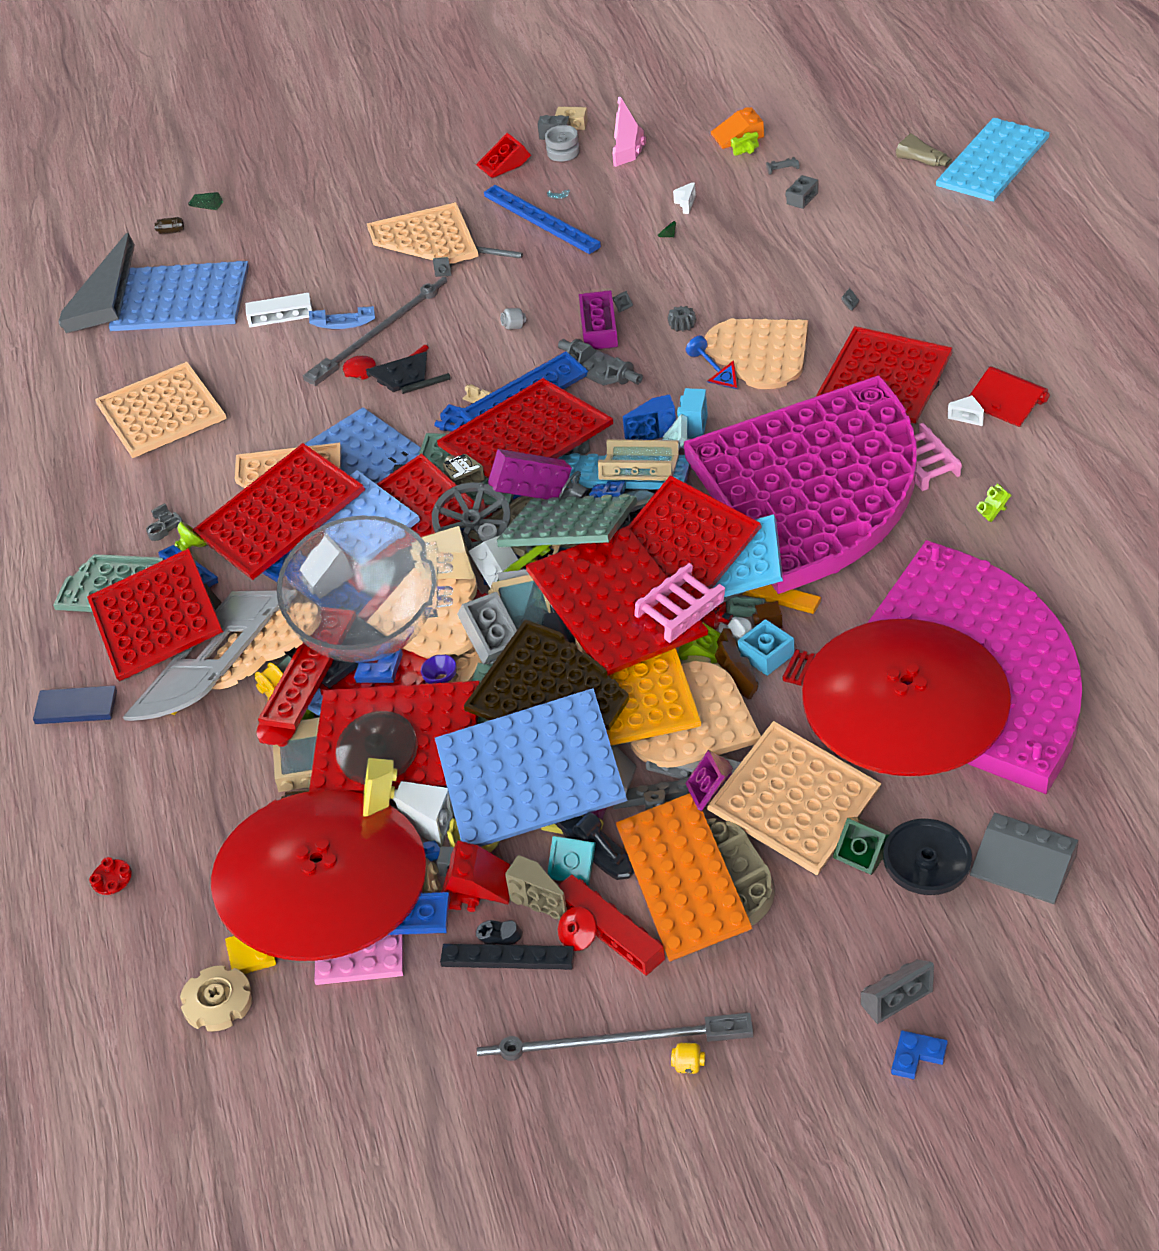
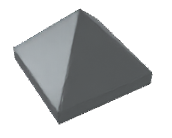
[841,288,860,311]
[612,291,633,313]

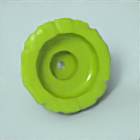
[175,522,206,551]

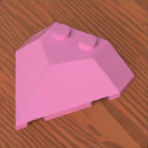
[613,97,646,166]

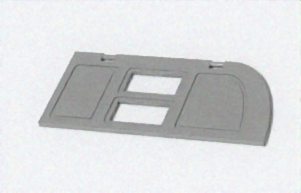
[123,590,292,721]

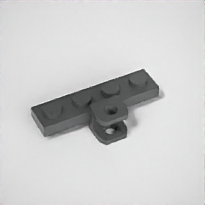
[613,779,690,810]

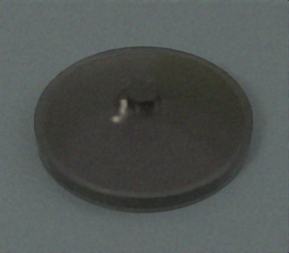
[336,711,418,784]

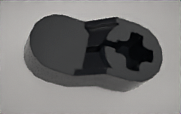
[476,920,523,945]

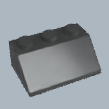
[861,959,934,1024]

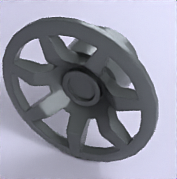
[559,471,588,501]

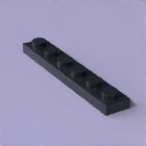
[440,944,574,970]

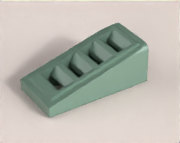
[726,596,766,618]

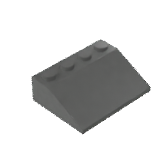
[970,812,1078,904]

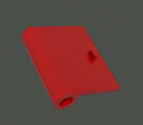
[968,366,1050,427]

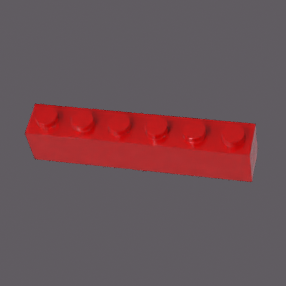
[558,874,665,976]

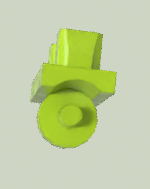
[731,132,759,156]
[976,483,1011,522]

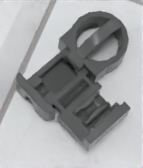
[146,503,183,541]

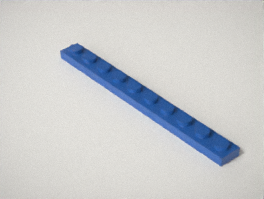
[484,185,601,254]

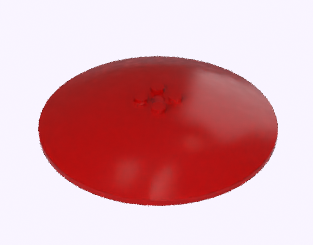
[802,619,1011,776]
[211,790,426,961]

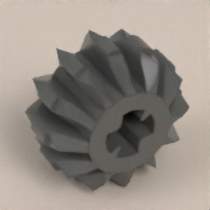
[668,306,696,332]

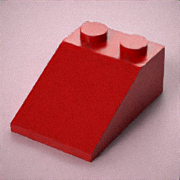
[476,133,531,178]
[445,840,511,905]

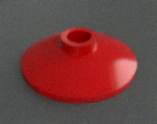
[558,907,597,951]

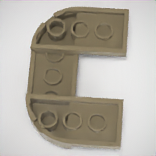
[706,818,775,926]

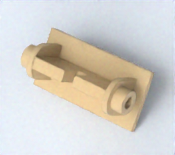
[463,384,492,403]
[422,858,442,893]

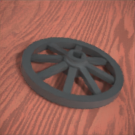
[432,482,511,551]

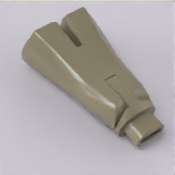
[896,133,952,167]

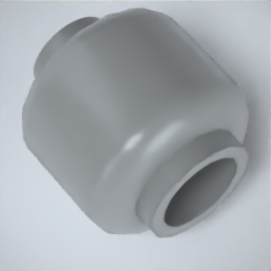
[500,308,526,330]

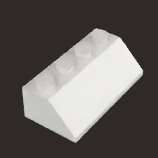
[468,536,542,608]

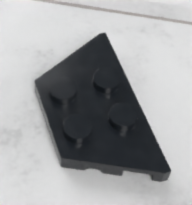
[366,352,427,392]

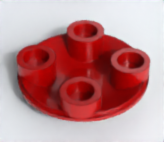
[343,356,376,380]
[256,724,296,747]
[89,857,132,895]

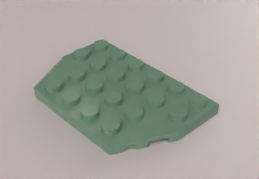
[53,554,163,612]

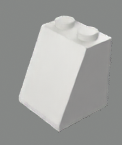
[393,781,454,847]

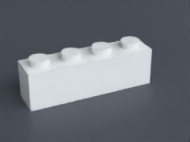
[245,293,313,327]

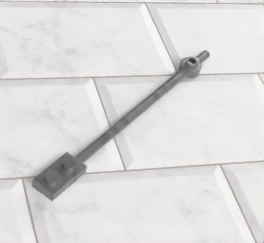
[303,276,447,386]
[477,1013,753,1061]

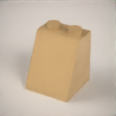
[413,526,475,579]

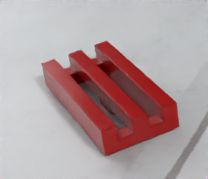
[782,649,815,686]

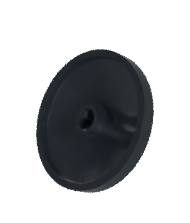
[883,818,972,895]

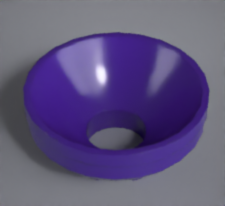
[421,655,457,684]

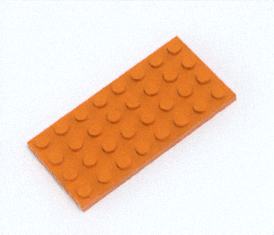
[616,793,752,962]

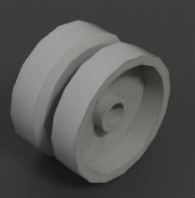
[545,125,579,162]

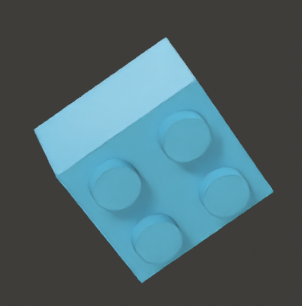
[677,388,708,439]
[738,619,794,676]

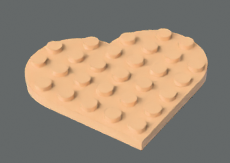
[705,318,808,389]
[364,566,477,659]
[213,603,321,689]
[630,661,761,768]

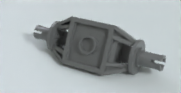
[558,339,643,386]

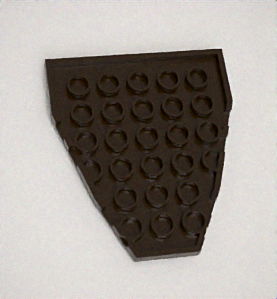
[464,619,629,730]

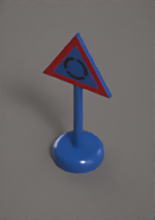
[686,336,738,389]

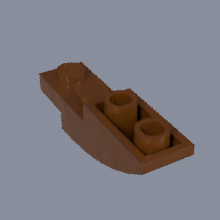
[715,628,758,700]

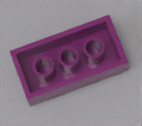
[579,290,618,349]
[488,449,572,500]

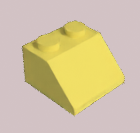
[363,758,397,816]

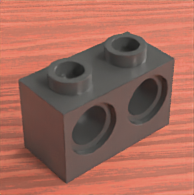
[785,175,818,209]

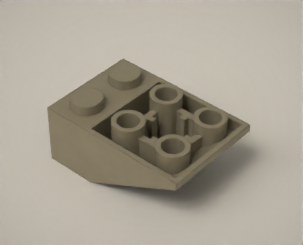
[505,855,567,919]

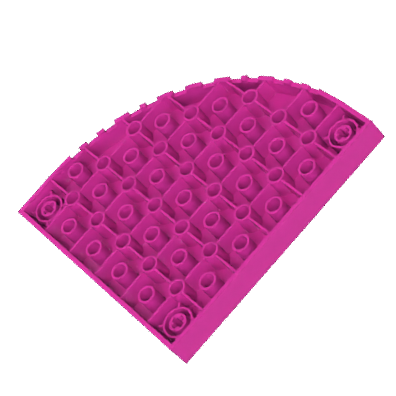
[684,376,917,594]
[868,540,1082,794]

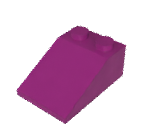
[685,750,733,811]

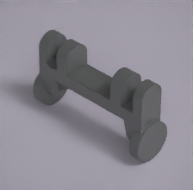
[766,157,799,175]

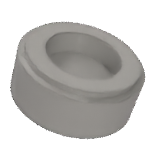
[478,523,497,541]

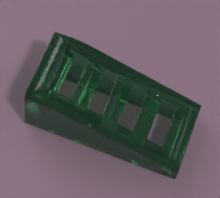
[188,192,223,210]

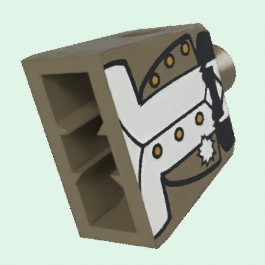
[443,454,485,485]

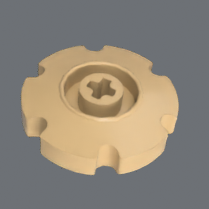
[180,966,252,1032]

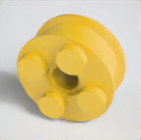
[255,663,283,700]

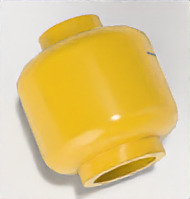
[671,1042,705,1074]

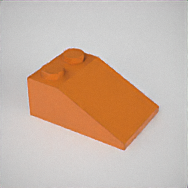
[711,107,764,149]

